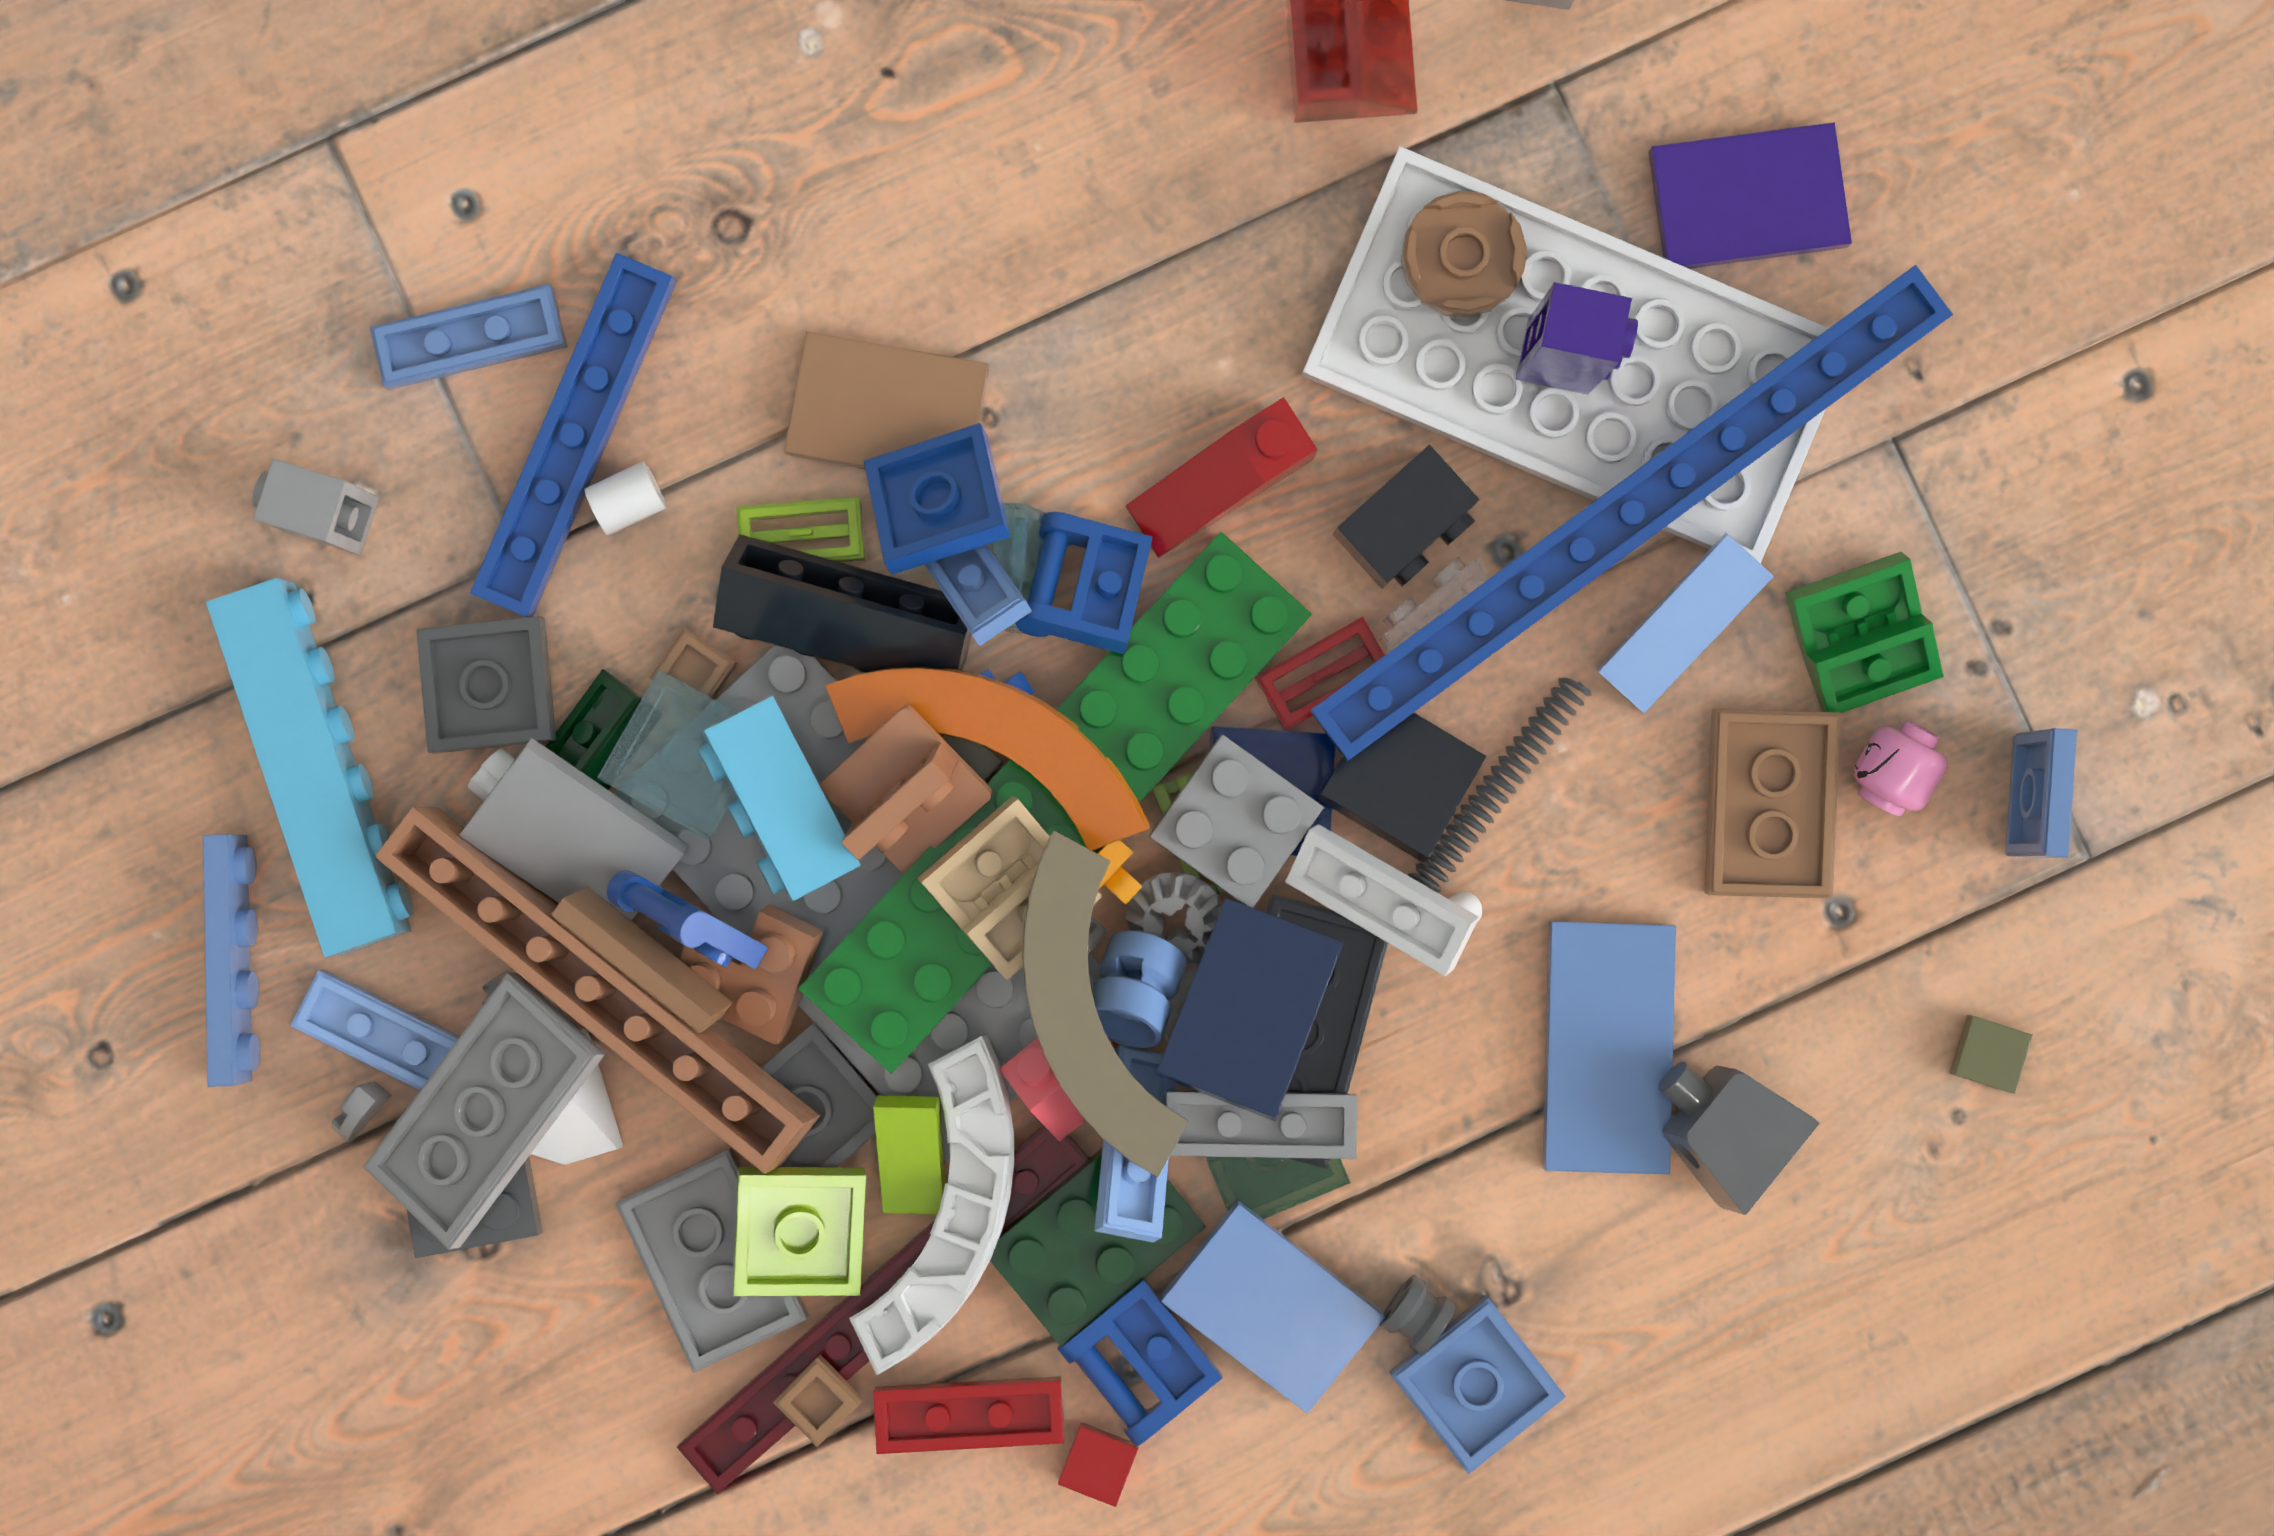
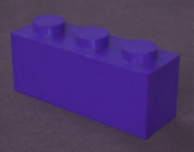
[1515,282,1638,395]

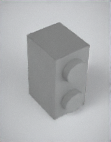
[252,459,379,555]

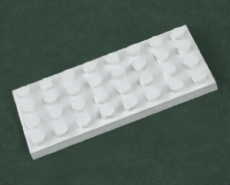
[1302,146,1829,564]

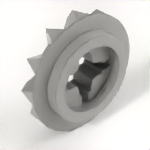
[1125,872,1223,966]

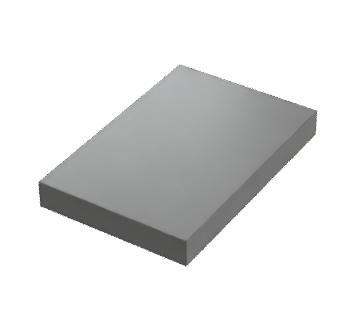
[459,738,688,921]
[615,1148,809,1373]

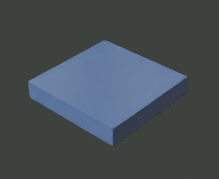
[2005,728,2077,858]
[1390,1295,1566,1474]

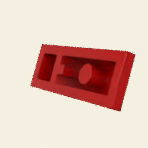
[1126,397,1318,558]

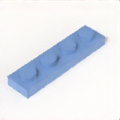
[203,834,260,1087]

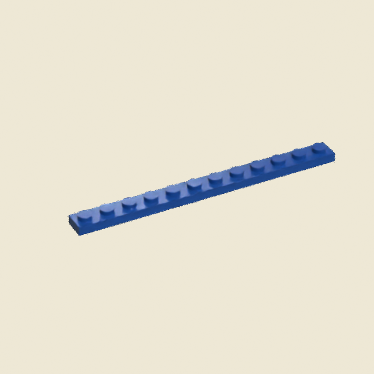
[1310,265,1953,761]

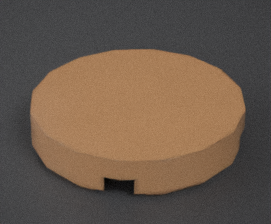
[1401,191,1527,318]

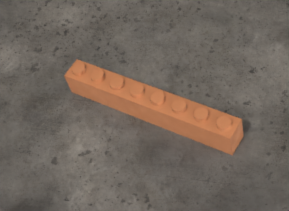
[374,807,820,1174]

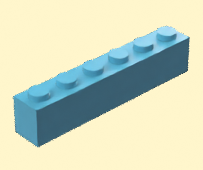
[206,578,413,957]

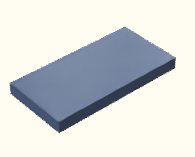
[1543,921,1676,1175]

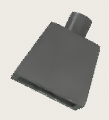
[1658,1062,1820,1215]

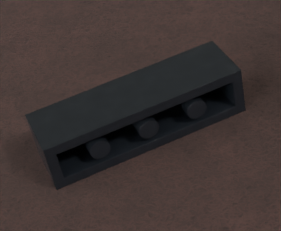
[713,534,971,673]

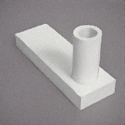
[1285,824,1482,976]

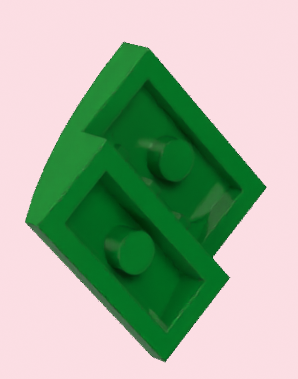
[1785,552,1944,713]

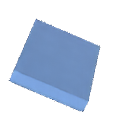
[1160,1199,1385,1414]

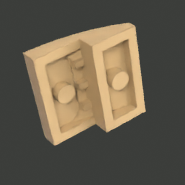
[917,795,1102,980]

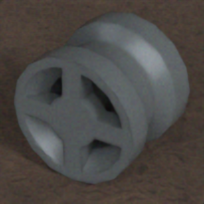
[1379,1274,1456,1355]

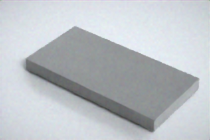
[363,973,605,1250]

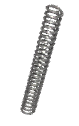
[1408,677,1592,892]

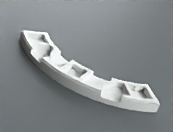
[849,1035,1014,1375]

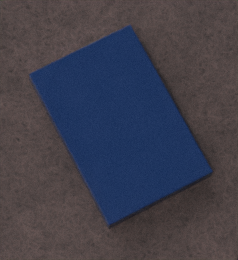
[1157,898,1343,1121]

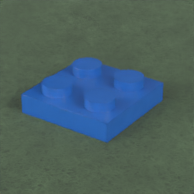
[864,423,1011,575]

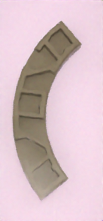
[1022,830,1188,1177]

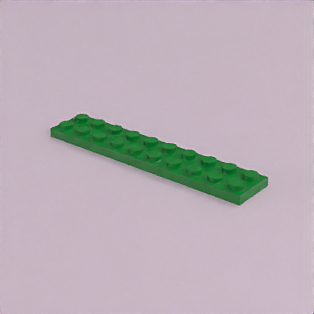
[798,532,1312,1074]

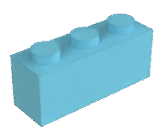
[697,696,861,901]

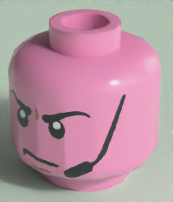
[1853,720,1948,817]

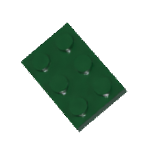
[990,1147,1206,1346]

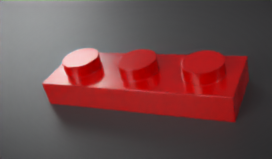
[873,1376,1065,1454]

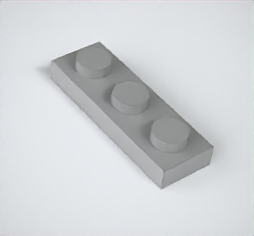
[1166,1090,1357,1159]

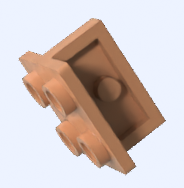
[819,705,993,873]

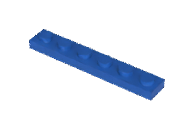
[470,253,677,617]

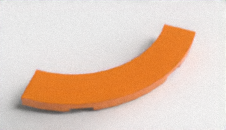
[825,667,1150,851]

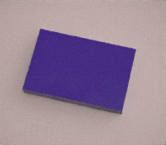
[1648,122,1852,269]

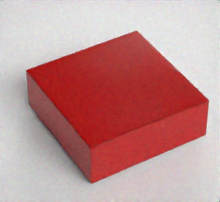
[1058,1422,1139,1507]

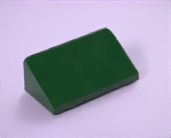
[545,669,663,790]

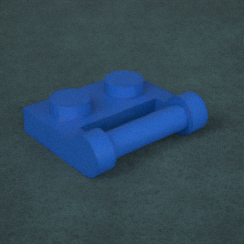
[1016,512,1153,654]
[607,870,768,969]
[1057,1278,1223,1446]

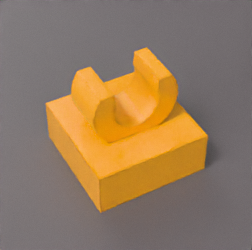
[1095,840,1143,905]

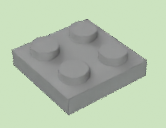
[1149,734,1324,908]

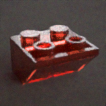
[1285,0,1417,123]

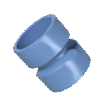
[1092,931,1186,1048]

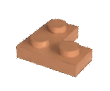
[679,904,824,1045]

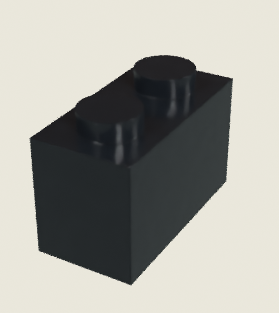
[1333,444,1480,589]

